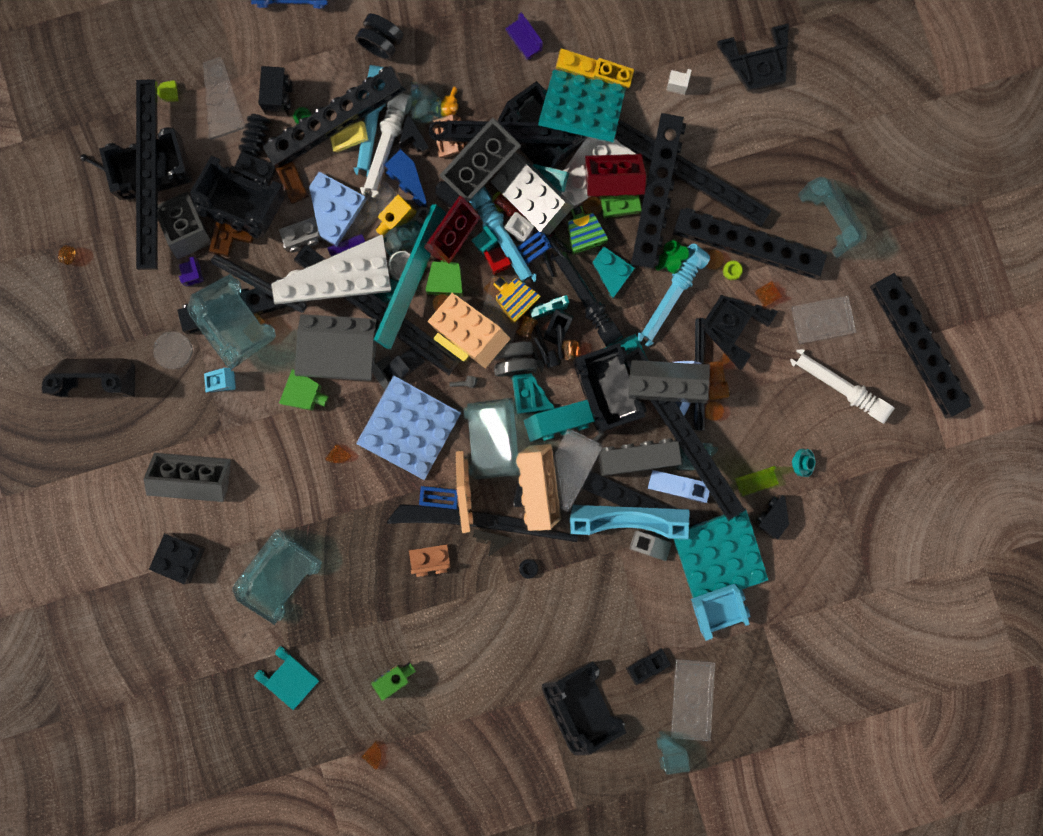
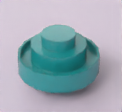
[792,448,816,477]

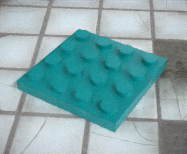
[538,69,626,142]
[673,508,768,598]

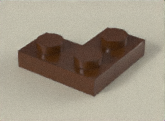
[209,222,254,257]

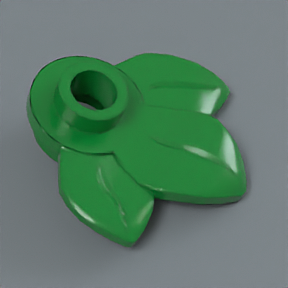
[656,240,689,274]

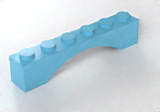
[570,505,689,539]

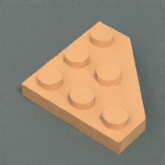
[456,451,473,533]

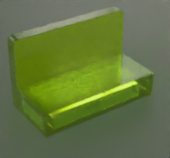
[735,466,779,496]

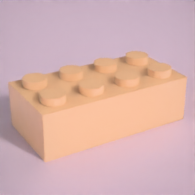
[427,293,511,368]
[517,444,561,531]

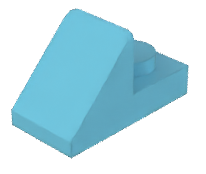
[204,368,236,392]

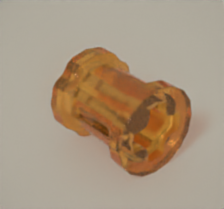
[515,315,538,339]

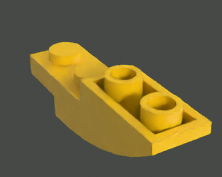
[555,49,634,88]

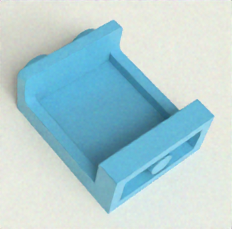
[691,584,750,640]

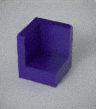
[179,257,204,287]

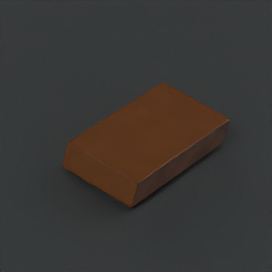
[276,161,309,204]

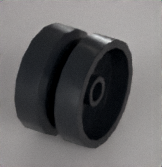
[355,13,404,60]

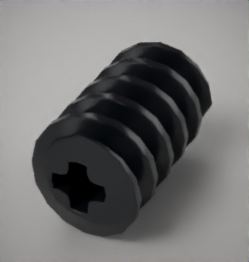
[238,114,272,157]

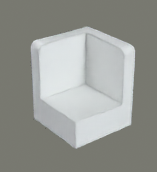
[667,69,692,95]

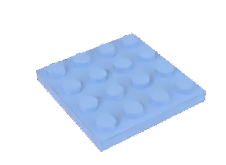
[356,376,461,480]

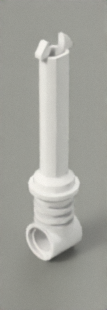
[360,93,412,198]
[790,349,895,424]

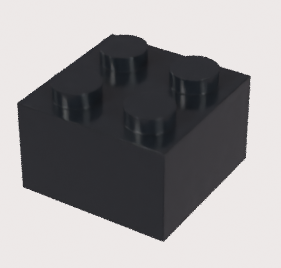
[258,66,294,117]
[148,533,205,585]

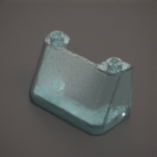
[798,177,867,259]
[187,274,276,369]
[464,398,520,480]
[232,529,322,625]

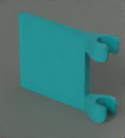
[254,646,319,710]

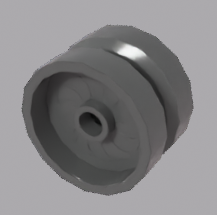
[493,342,537,377]

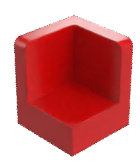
[484,247,511,275]

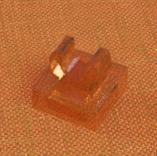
[755,281,782,308]
[562,340,581,361]

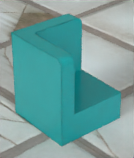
[471,226,498,256]

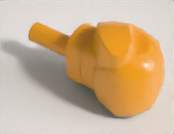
[437,87,458,117]

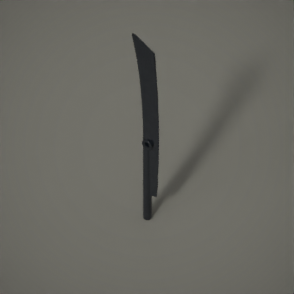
[387,504,578,542]

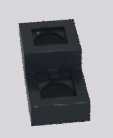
[626,648,671,685]

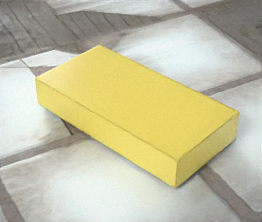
[330,121,368,153]
[434,333,470,362]

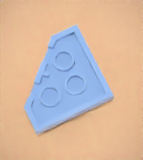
[309,172,367,246]

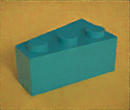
[523,399,594,442]

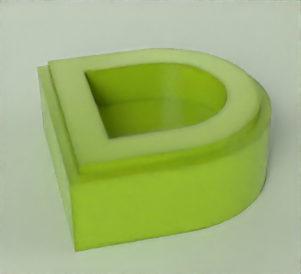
[157,80,179,102]

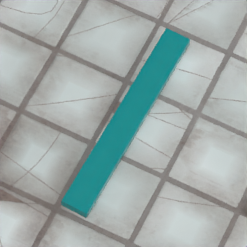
[374,204,447,349]

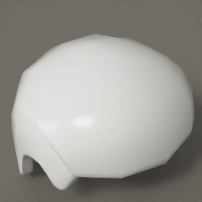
[387,251,410,281]

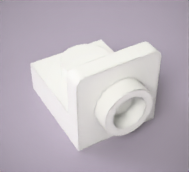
[504,212,534,242]

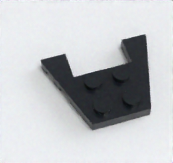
[717,23,789,92]
[701,295,778,370]

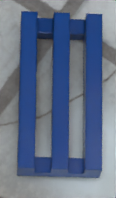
[517,231,552,264]
[419,486,458,509]

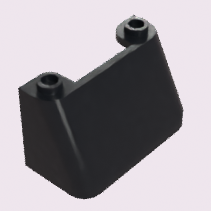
[498,81,587,169]
[573,343,647,434]
[42,358,135,397]
[542,661,627,756]

